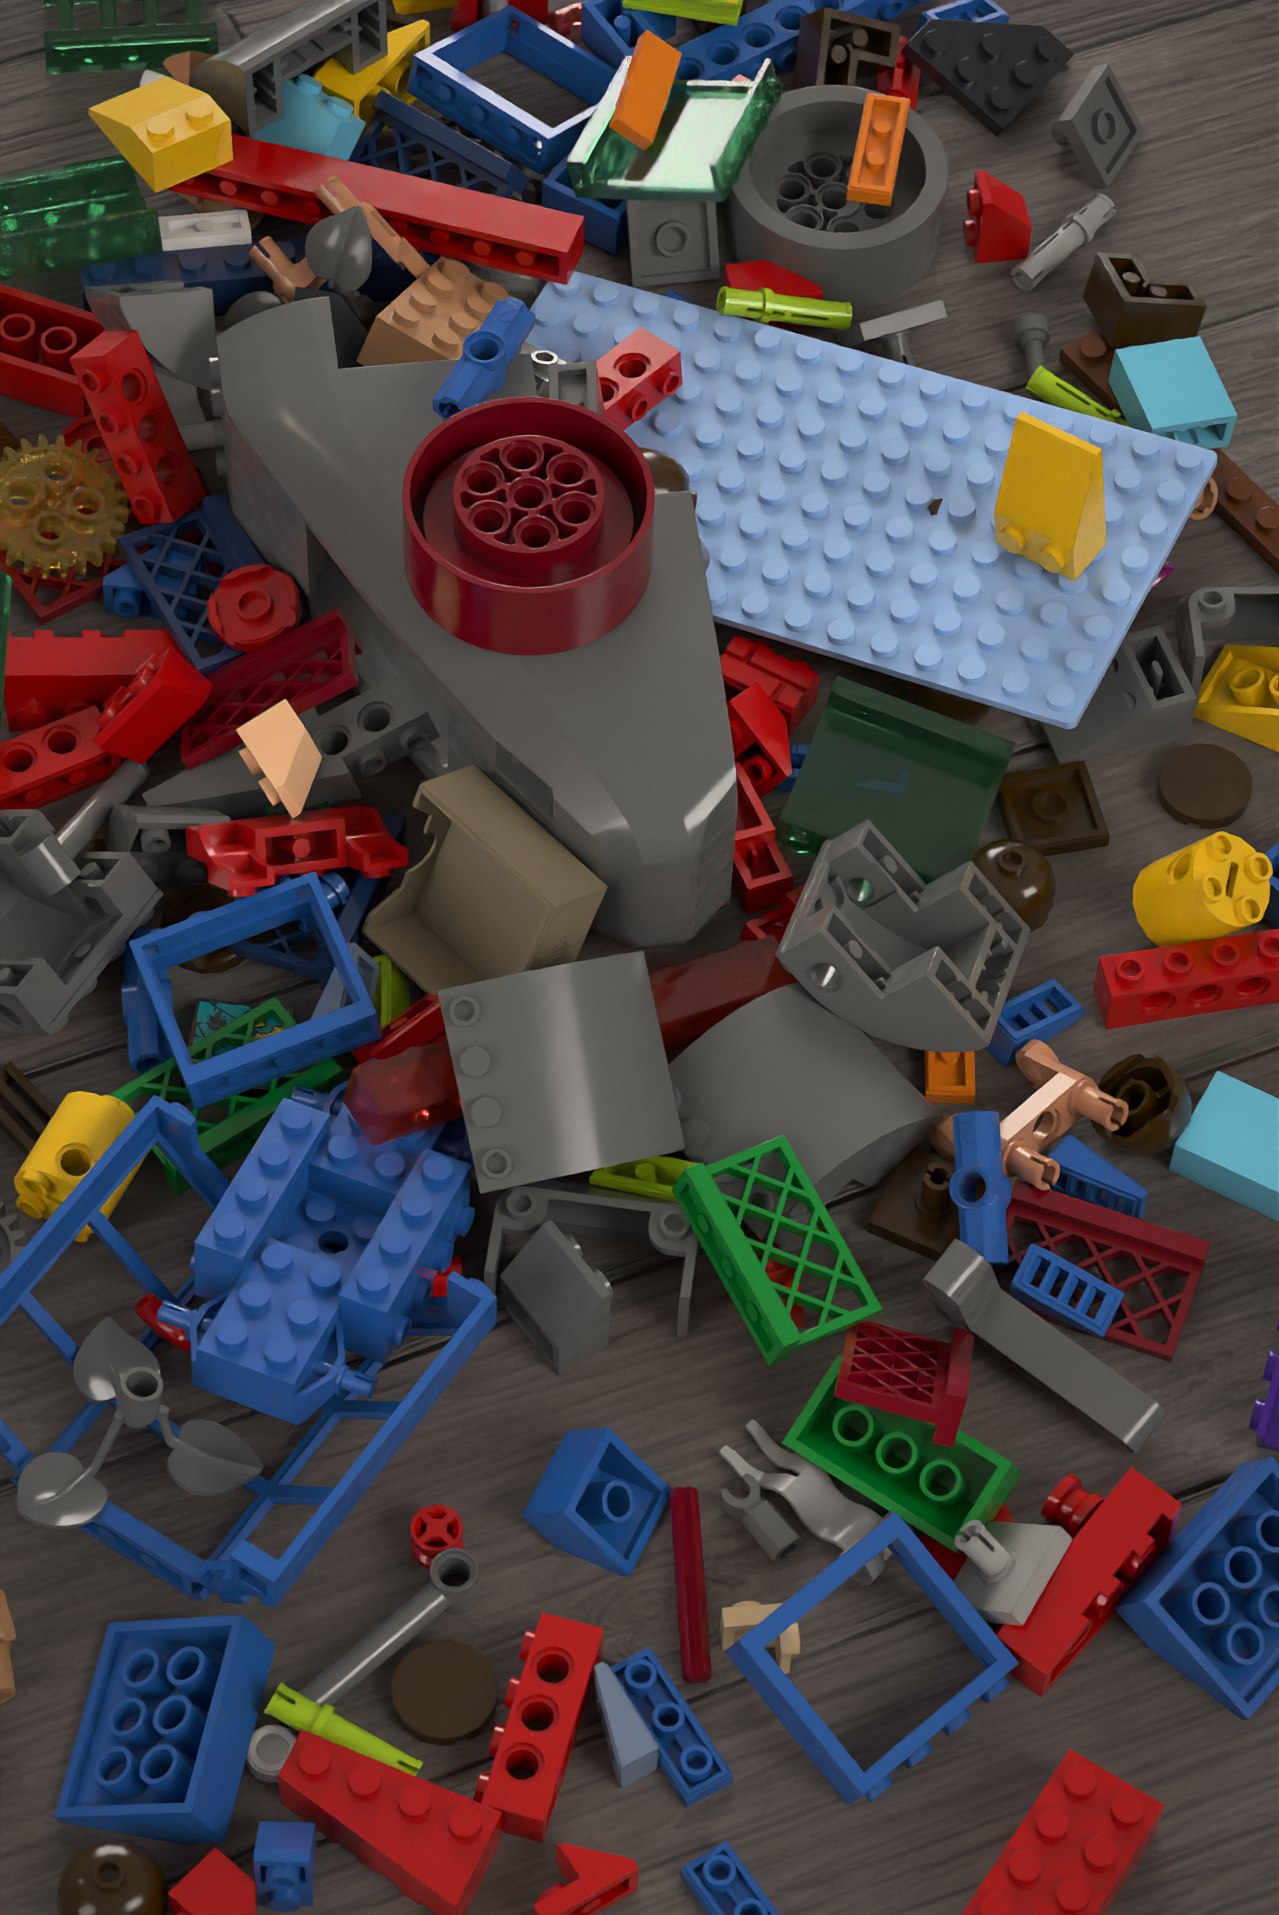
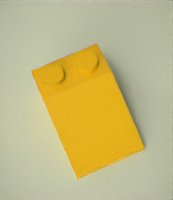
[311,19,430,148]
[88,76,233,193]
[994,412,1106,581]
[1194,644,1279,753]

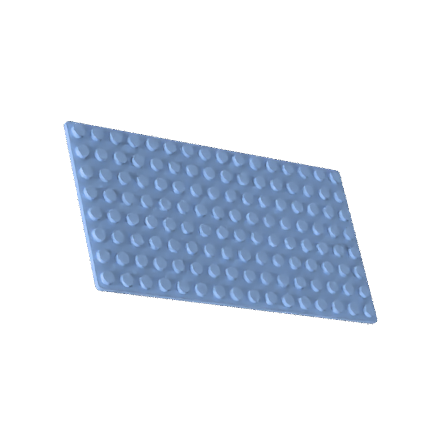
[525,271,1217,729]

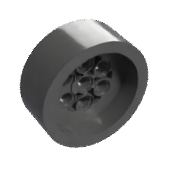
[723,85,949,309]

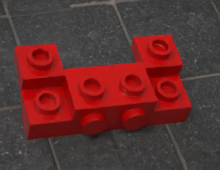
[186,804,409,897]

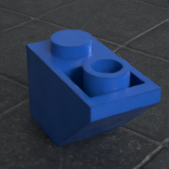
[102,546,206,622]
[254,1821,316,1912]

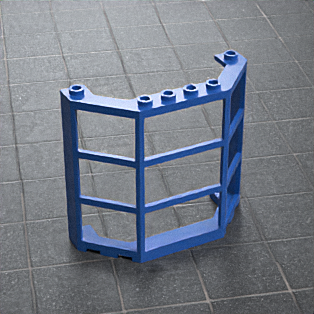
[0,1094,497,1607]

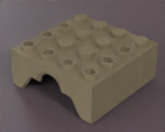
[361,764,608,995]

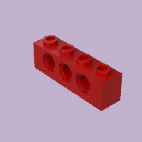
[596,327,683,431]
[69,329,206,524]
[0,705,122,810]
[1093,929,1279,1030]
[473,1612,604,1843]

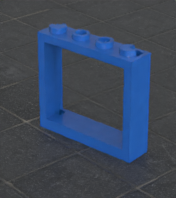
[406,5,626,175]
[129,871,383,1110]
[725,1512,1019,1805]

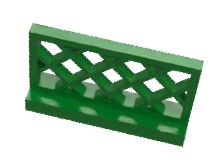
[109,997,343,1196]
[672,1134,882,1367]

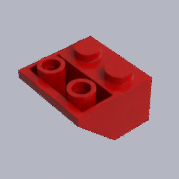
[92,647,213,764]

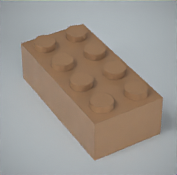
[356,256,512,367]

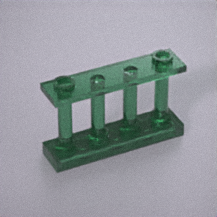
[44,0,219,74]

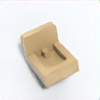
[720,1601,800,1674]

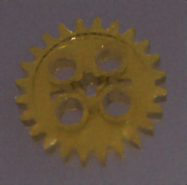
[0,434,129,579]

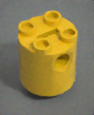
[1133,831,1273,947]
[14,1091,152,1242]

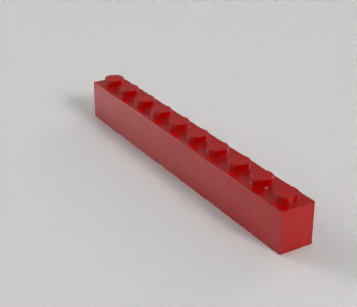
[145,134,584,285]

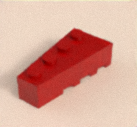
[0,630,185,733]
[993,1467,1182,1698]
[278,1730,502,1915]

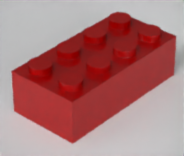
[0,284,106,419]
[962,1749,1165,1915]

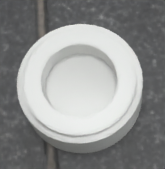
[246,1725,297,1783]

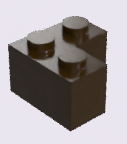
[793,7,901,90]
[1083,252,1207,349]

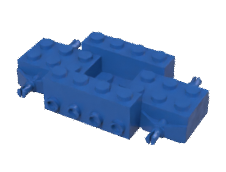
[157,1058,475,1425]

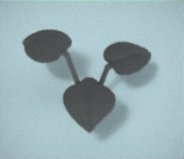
[223,206,376,331]
[16,1316,263,1529]

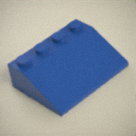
[1114,1457,1279,1720]
[54,1615,276,1844]

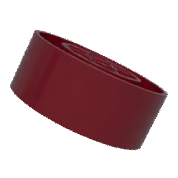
[402,396,655,656]

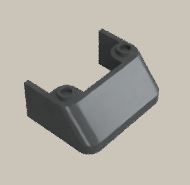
[1175,587,1279,708]
[484,1178,701,1339]

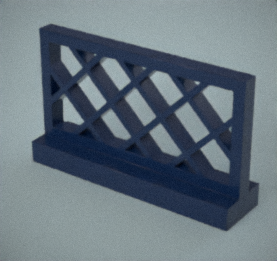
[348,89,530,264]
[117,492,301,676]
[227,804,406,991]

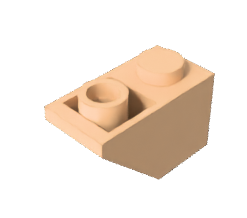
[236,699,322,818]

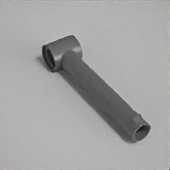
[15,759,150,897]
[274,1548,480,1736]

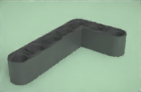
[923,1239,1167,1455]

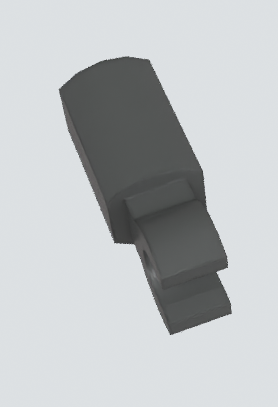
[720,1473,803,1565]

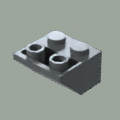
[102,805,230,885]
[499,1220,613,1375]

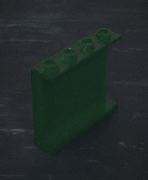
[566,56,782,202]
[0,154,163,282]
[775,676,1016,885]

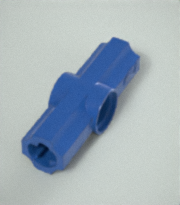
[432,296,535,422]
[121,929,174,1075]
[949,1111,1012,1268]

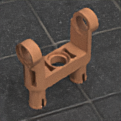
[248,175,430,304]
[927,1039,1129,1191]

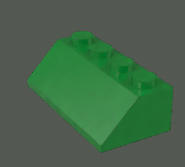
[782,1355,1022,1554]

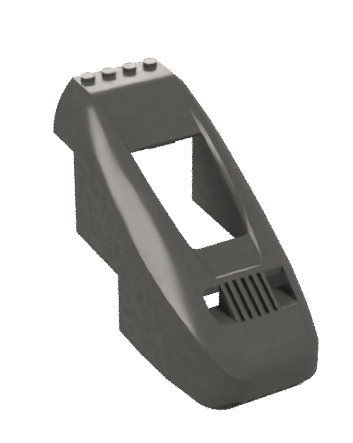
[209,296,737,950]

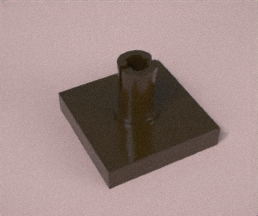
[867,1147,986,1262]

